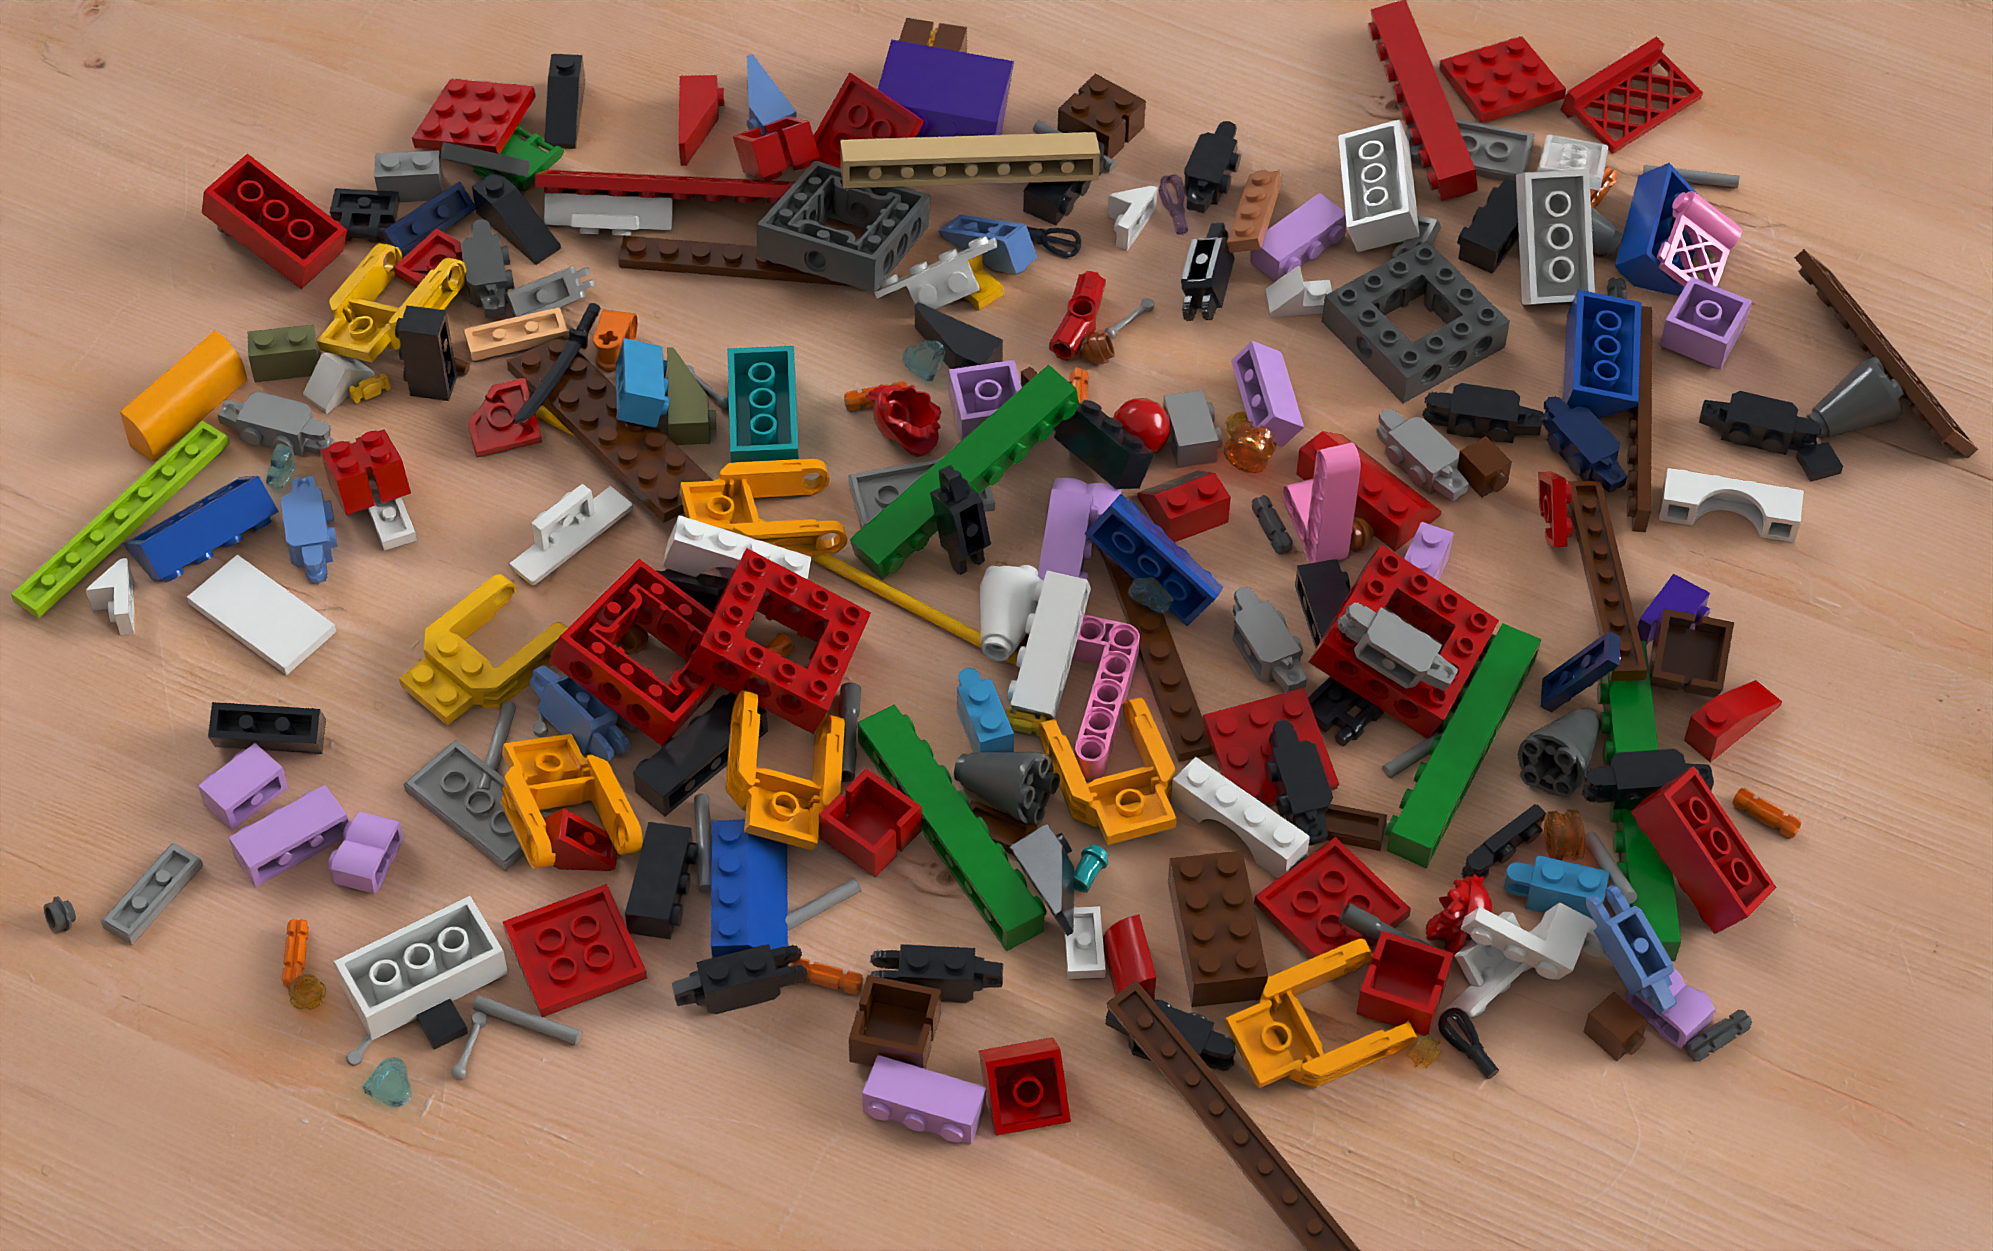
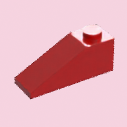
[678,75,725,166]
[1684,680,1782,763]

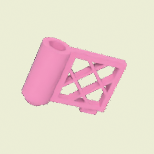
[1657,191,1742,287]

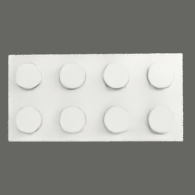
[1338,119,1420,252]
[1516,169,1595,305]
[334,896,508,1040]

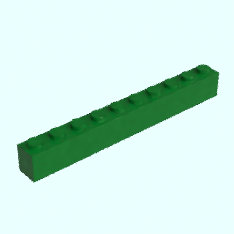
[1597,641,1681,961]

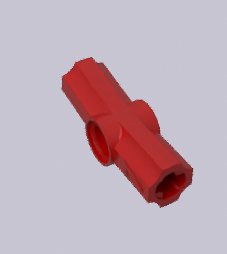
[1049,271,1106,361]

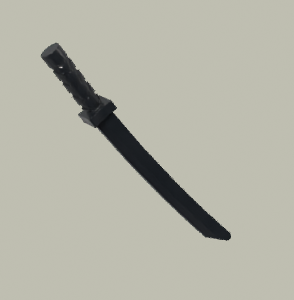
[514,303,601,424]

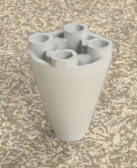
[980,565,1042,661]

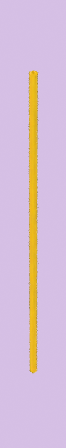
[535,405,1020,668]

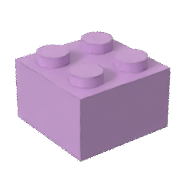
[1660,277,1752,370]
[949,360,1022,441]

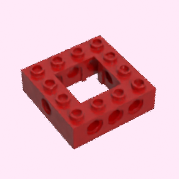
[1308,544,1499,739]
[686,548,871,734]
[548,559,719,746]

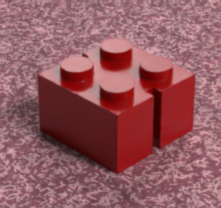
[732,116,820,181]
[320,429,411,515]
[819,768,922,878]
[1356,931,1454,1037]

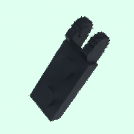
[1461,804,1546,879]

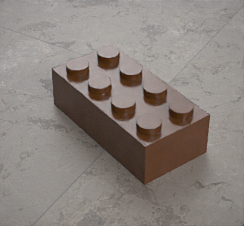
[1168,850,1268,1007]

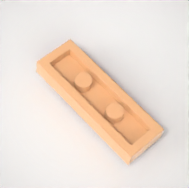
[464,307,568,361]

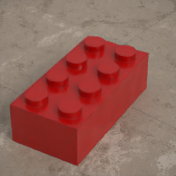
[202,153,347,289]

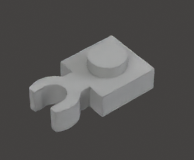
[1392,216,1441,259]

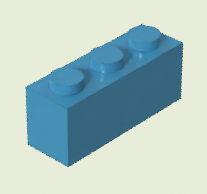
[615,338,669,428]

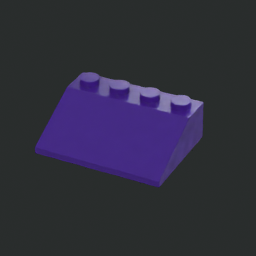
[878,39,1014,138]

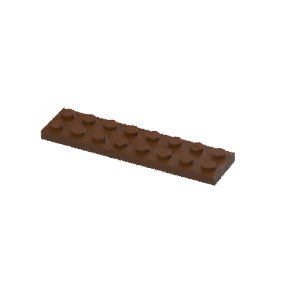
[1794,249,1978,458]
[507,336,713,523]

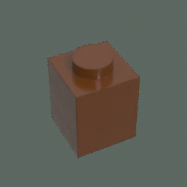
[1457,436,1512,498]
[1583,992,1648,1061]

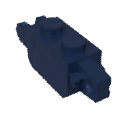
[1543,396,1627,493]

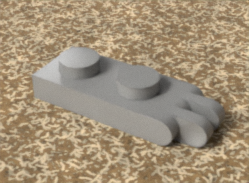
[504,266,595,317]

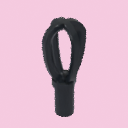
[1027,226,1082,257]
[1438,1008,1499,1079]

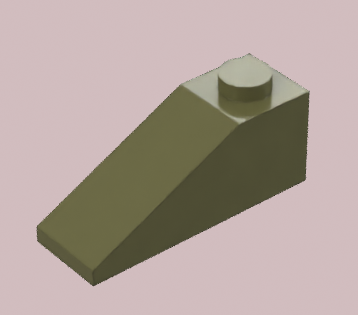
[667,347,716,445]

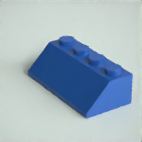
[1615,163,1698,296]
[1563,290,1642,419]
[124,476,279,582]
[1084,494,1223,626]
[711,820,788,967]

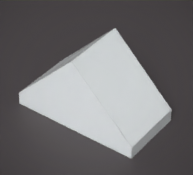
[303,353,375,414]

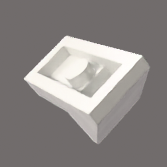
[1108,186,1157,251]
[1265,266,1332,317]
[86,558,135,636]

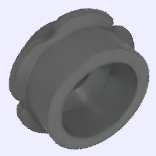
[44,896,76,932]

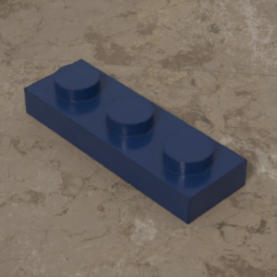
[380,182,477,257]
[1541,631,1621,712]

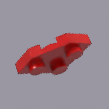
[393,228,465,288]
[468,378,542,458]
[1538,471,1573,547]

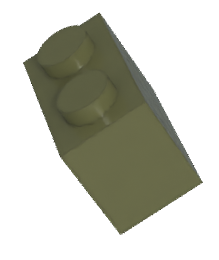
[247,324,320,382]

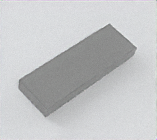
[101,843,203,945]

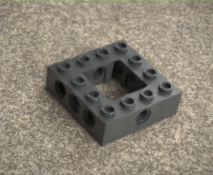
[757,161,931,292]
[1322,241,1510,404]

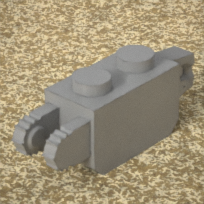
[217,391,334,457]
[1377,408,1469,502]
[1233,587,1307,692]
[1337,602,1458,691]

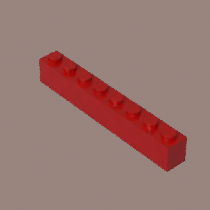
[1367,0,1478,201]

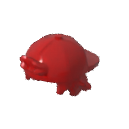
[865,384,941,457]
[1426,874,1493,958]

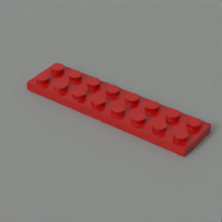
[535,170,796,204]

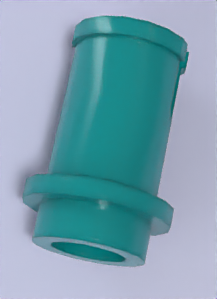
[1074,844,1108,893]

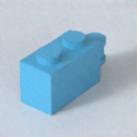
[957,668,1014,752]
[1504,855,1610,919]

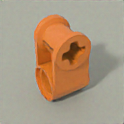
[593,309,638,371]

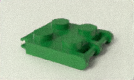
[472,124,564,192]

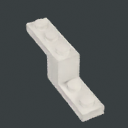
[1460,903,1611,980]

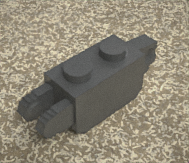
[461,219,514,318]

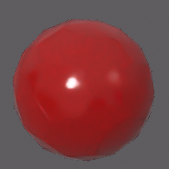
[1113,398,1171,454]

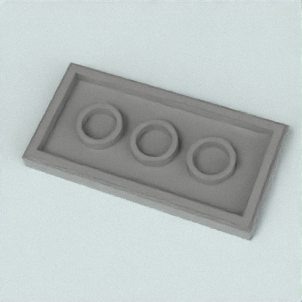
[1405,119,1535,181]
[848,458,995,529]
[404,740,550,871]

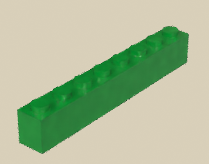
[850,364,1079,580]
[1385,623,1541,868]
[857,704,1047,951]

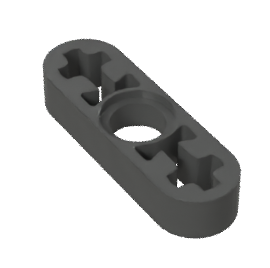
[440,142,530,178]

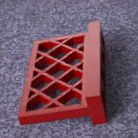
[1560,36,1703,154]

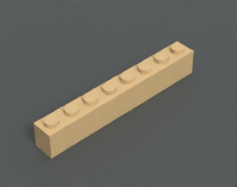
[840,132,1100,188]

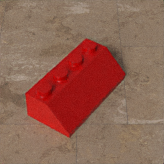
[1296,431,1442,552]
[1631,766,1777,935]

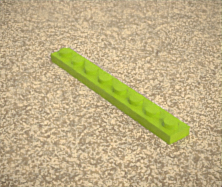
[11,421,229,618]

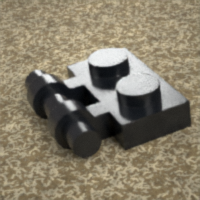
[330,188,400,242]
[1308,677,1384,746]

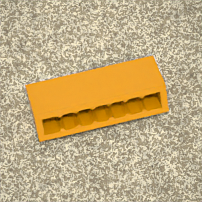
[120,330,247,462]

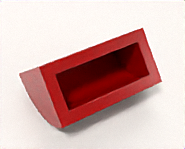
[1103,914,1156,1000]

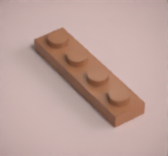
[1227,170,1282,253]

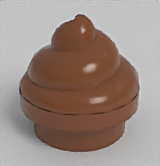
[1079,332,1115,365]
[1349,517,1374,552]
[615,624,649,654]

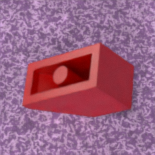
[544,808,617,871]

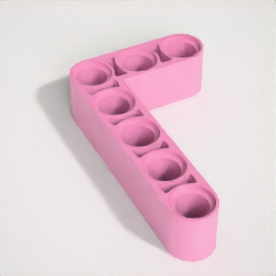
[1283,442,1361,563]
[1072,615,1140,782]

